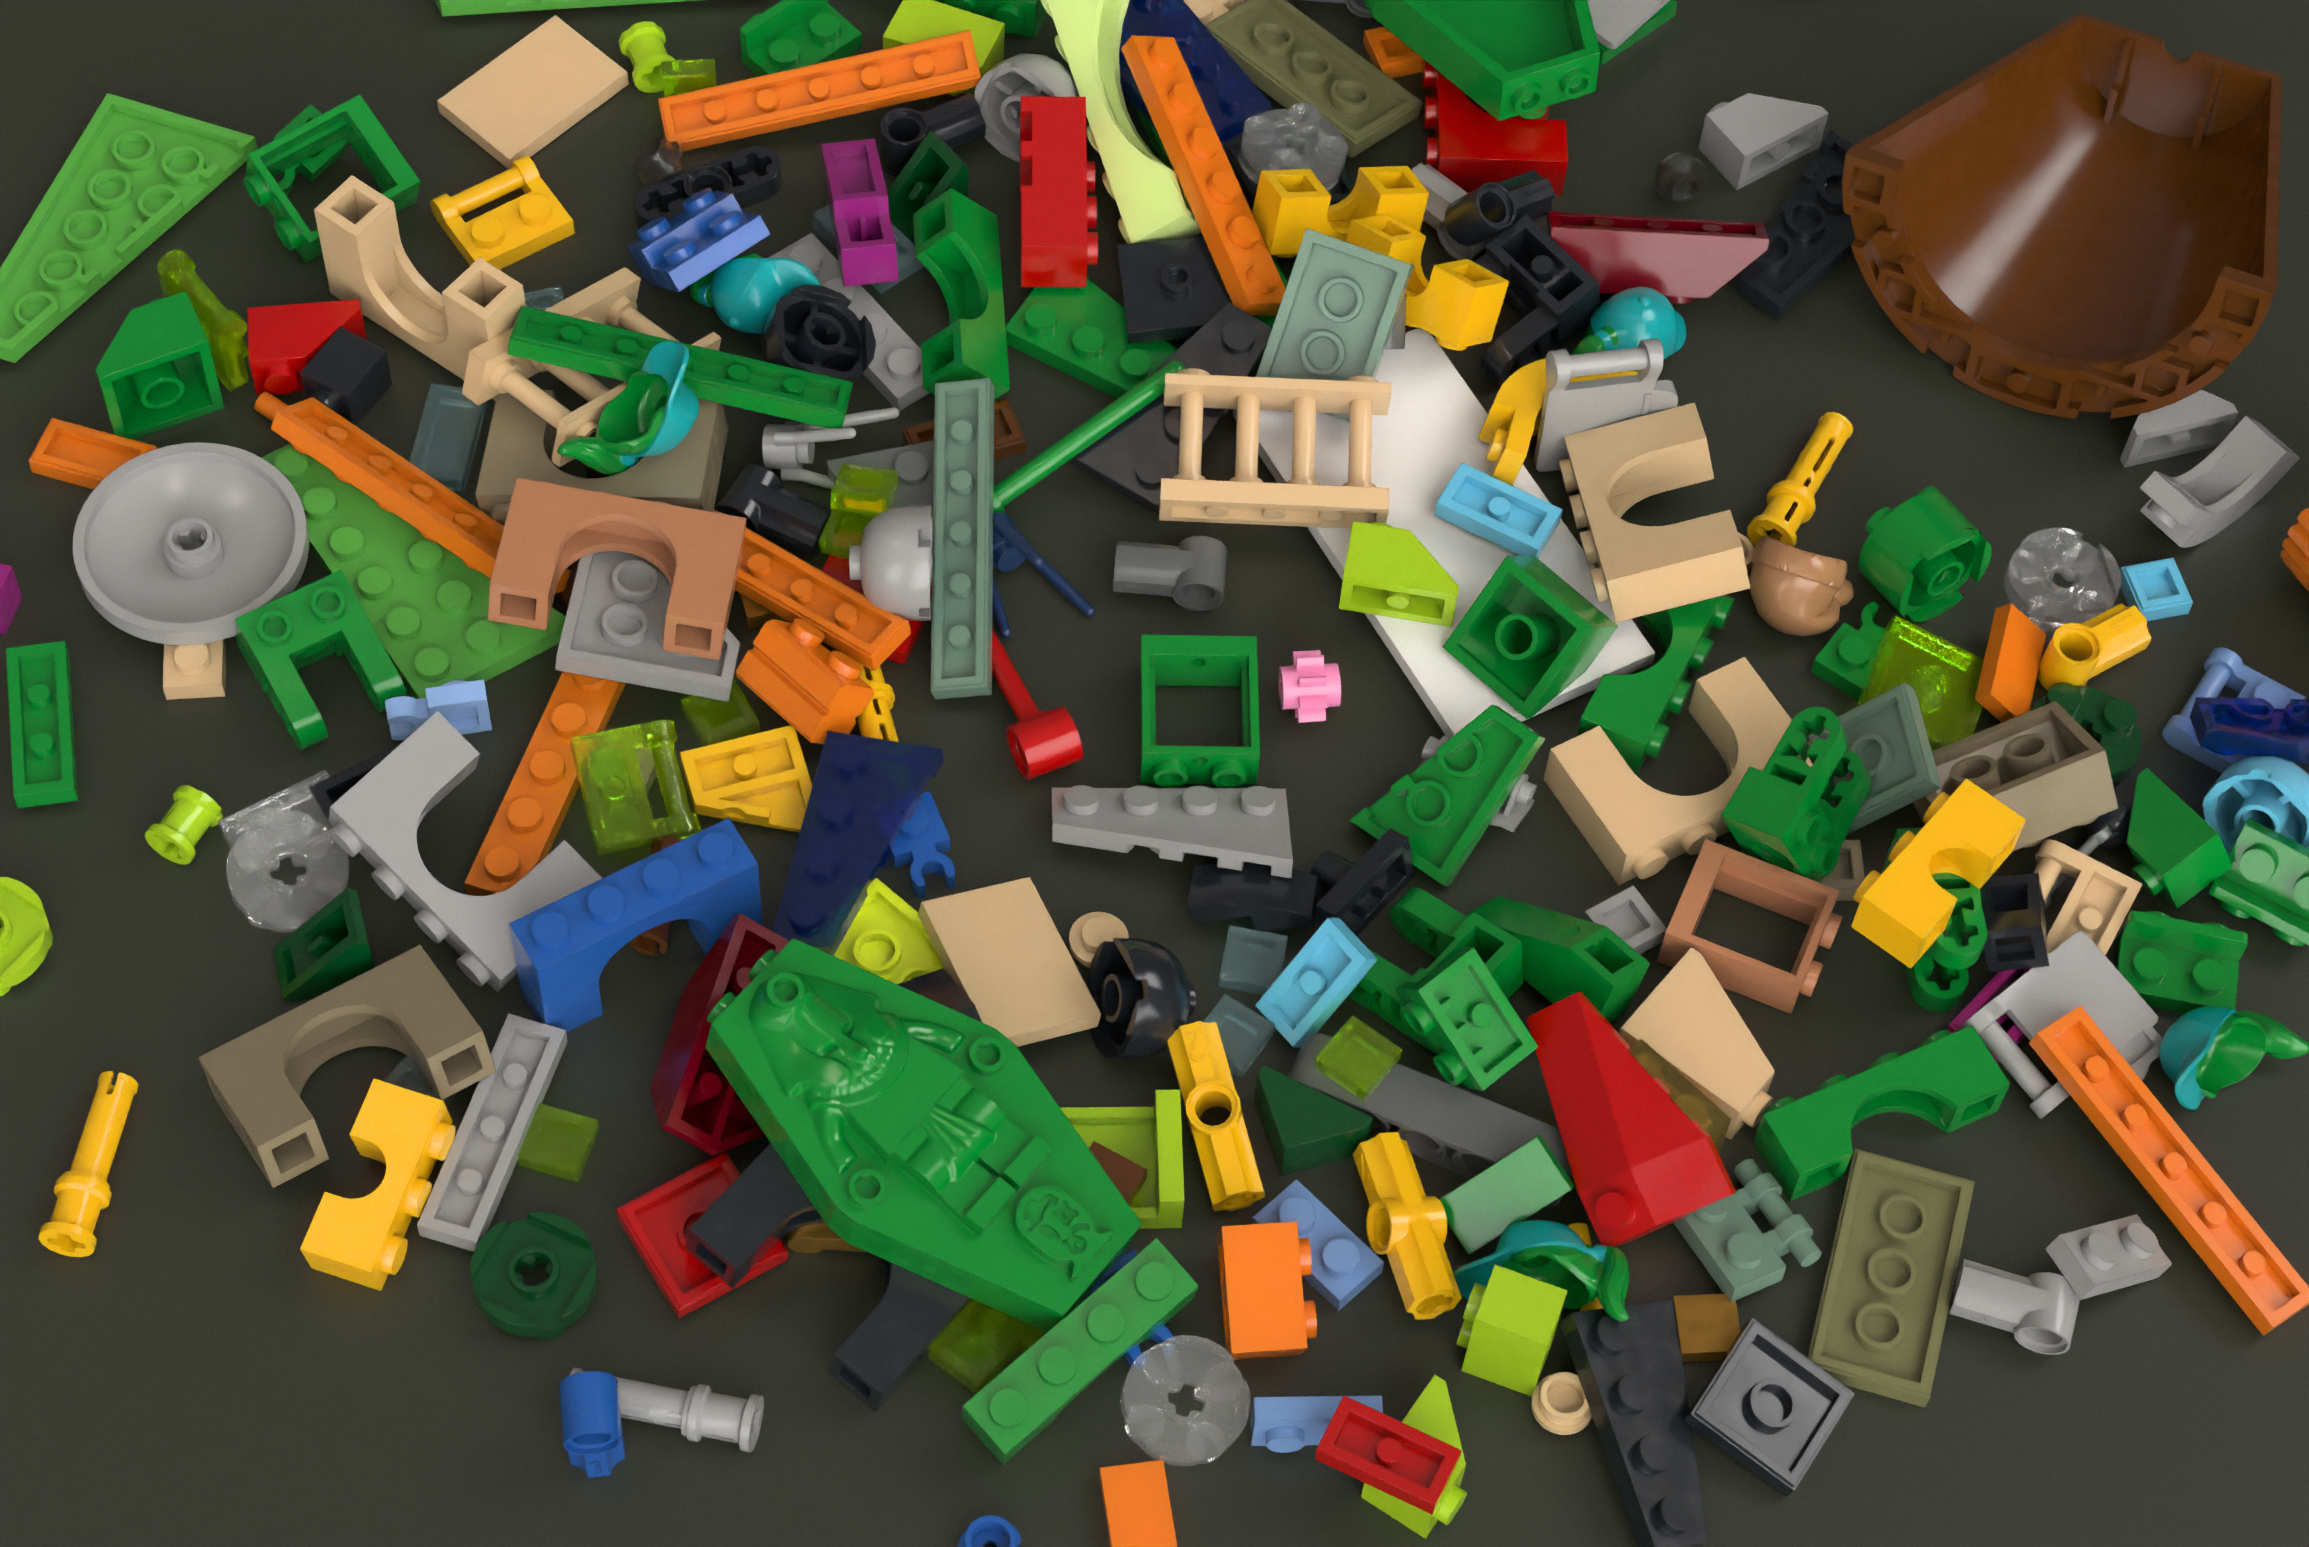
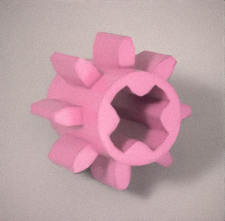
[1278,650,1341,723]

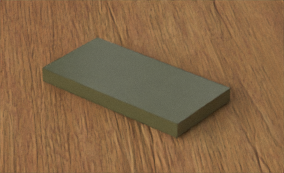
[1198,0,1423,157]
[1806,1148,1975,1407]

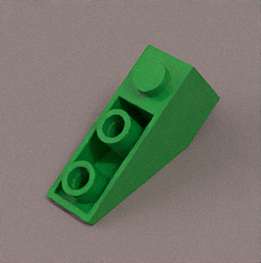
[1466,896,1650,1023]

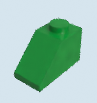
[2127,768,2233,909]

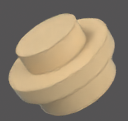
[1069,912,1129,969]
[1531,1372,1592,1435]

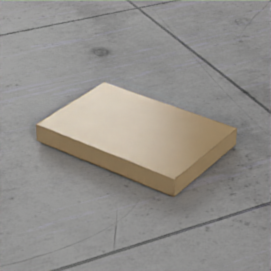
[437,15,629,169]
[918,877,1101,1047]

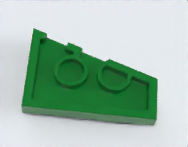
[1350,705,1546,886]

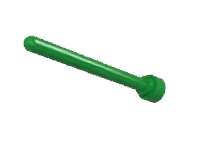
[993,360,1186,513]

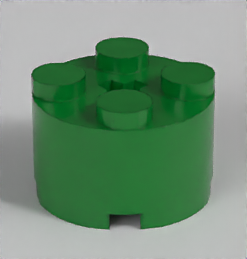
[1857,486,1992,622]

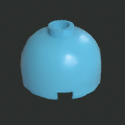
[2202,756,2309,856]

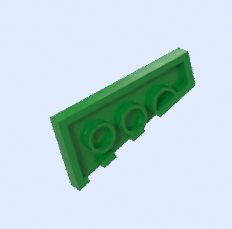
[1006,278,1177,399]

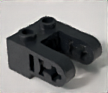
[1475,214,1600,386]

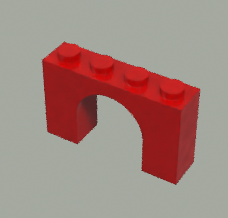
[1422,59,1568,196]

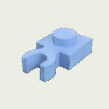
[385,679,492,740]

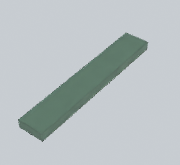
[931,378,994,700]

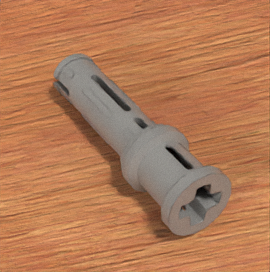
[569,1367,764,1453]

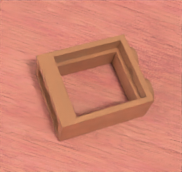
[1657,839,1843,1014]

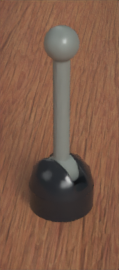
[2044,801,2132,910]

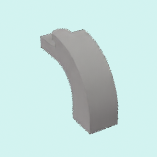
[2140,416,2300,548]

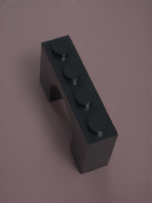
[685,1143,975,1412]

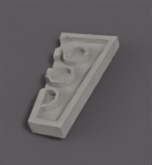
[1051,785,1293,878]

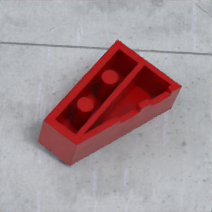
[1019,96,1098,288]

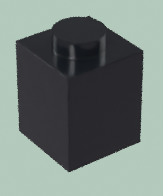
[300,327,392,426]

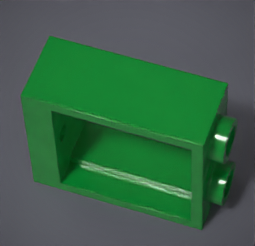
[243,94,421,264]
[1139,635,1260,788]

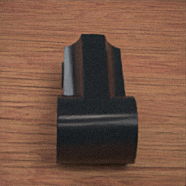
[880,93,986,178]
[1445,170,1555,246]
[714,464,836,558]

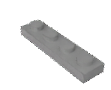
[768,233,930,411]
[417,1013,568,1252]

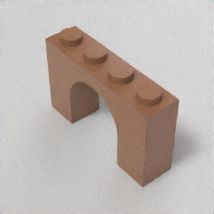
[488,478,747,661]

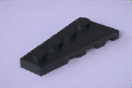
[1736,129,1855,321]
[1068,303,1272,514]
[1560,1299,1708,1547]

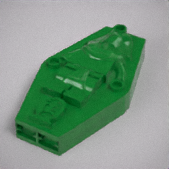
[1363,0,1600,121]
[705,938,1142,1332]

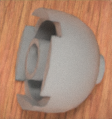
[974,53,1079,163]
[849,505,933,621]

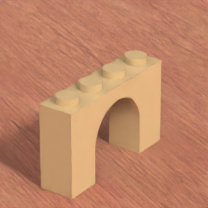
[314,175,526,401]
[1559,402,1750,623]
[1544,657,1813,885]

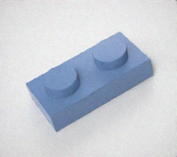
[1252,1179,1384,1311]
[1250,1396,1383,1453]

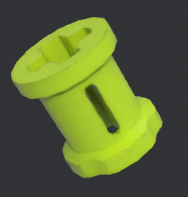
[618,21,680,93]
[145,785,223,865]

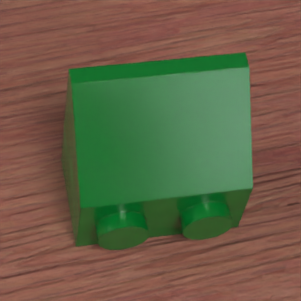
[95,291,225,440]
[1442,556,1618,719]

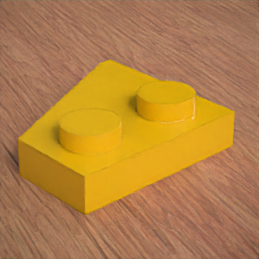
[680,725,824,836]

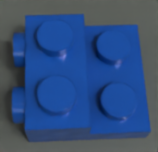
[626,188,770,292]

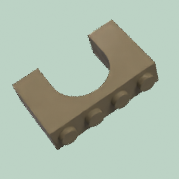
[475,390,728,526]
[198,945,496,1188]

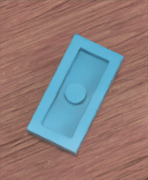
[1434,463,1563,558]
[1255,918,1378,1047]

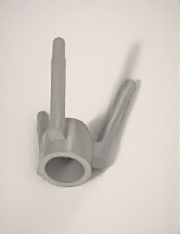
[762,407,899,494]

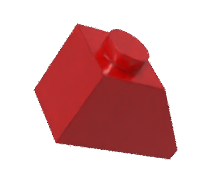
[247,299,367,395]

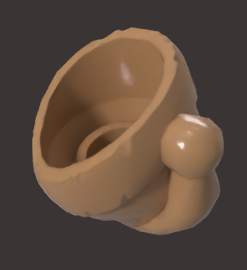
[1749,536,1854,637]

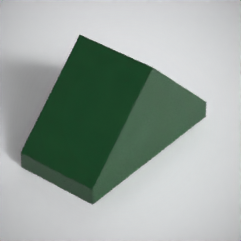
[887,132,969,251]
[273,888,374,1002]
[1254,1065,1373,1176]

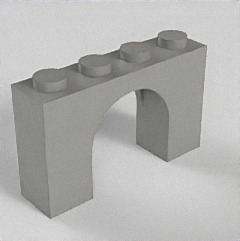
[328,711,603,992]

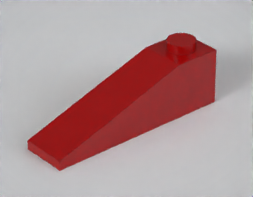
[1526,992,1736,1247]

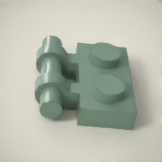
[1673,1159,1822,1302]

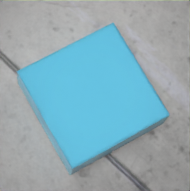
[2117,557,2193,621]

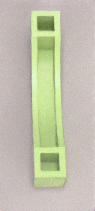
[1040,0,1201,244]

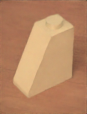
[1619,947,1775,1140]

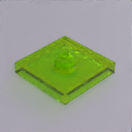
[1858,615,1984,751]

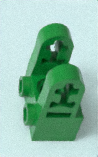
[235,570,407,751]
[1721,707,1871,883]
[1881,827,1987,1013]
[1348,887,1524,1054]

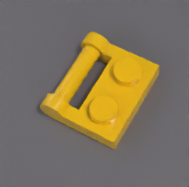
[430,155,575,270]

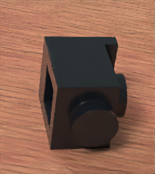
[1980,873,2049,972]

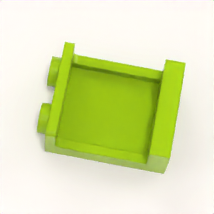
[1061,1089,1185,1229]

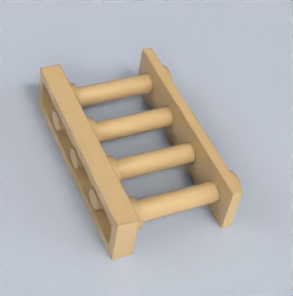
[462,267,722,467]
[1159,368,1392,529]

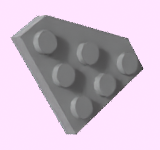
[555,551,740,702]

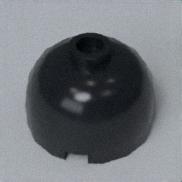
[760,285,876,384]
[1087,938,1196,1059]

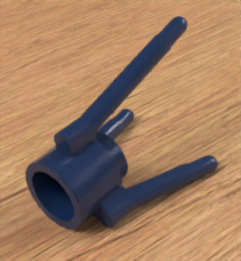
[992,512,1095,638]

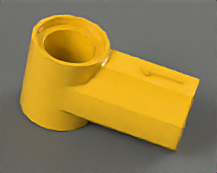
[2037,603,2152,691]

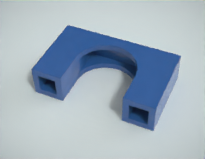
[509,818,763,1033]

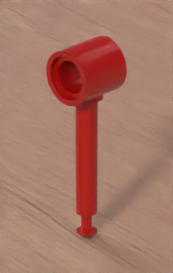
[992,628,1083,781]

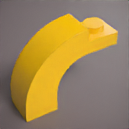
[1477,358,1638,486]

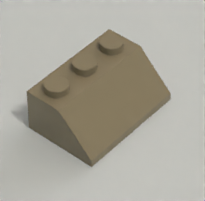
[1913,701,2118,851]

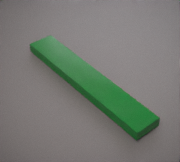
[507,306,853,428]

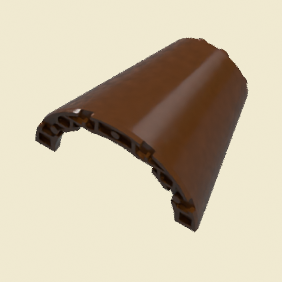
[1842,13,2282,418]

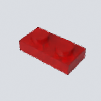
[1315,1395,1462,1515]

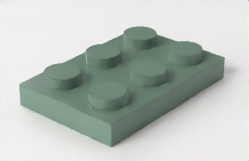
[1256,228,1414,422]

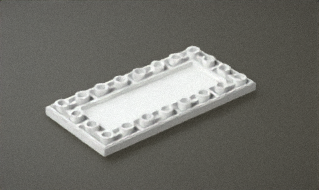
[1233,328,1655,738]

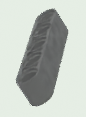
[1287,1033,1572,1207]

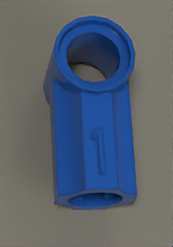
[559,1371,625,1478]

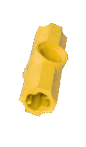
[1167,1021,1265,1212]
[1352,1132,1462,1320]

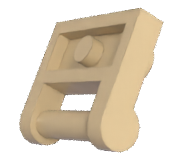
[2033,839,2143,956]

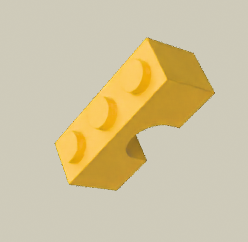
[1252,166,1429,258]
[1346,214,1509,351]
[1851,778,2026,969]
[300,1079,456,1291]

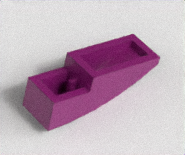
[821,139,898,287]

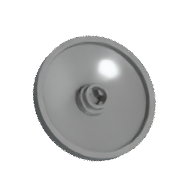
[73,442,309,645]

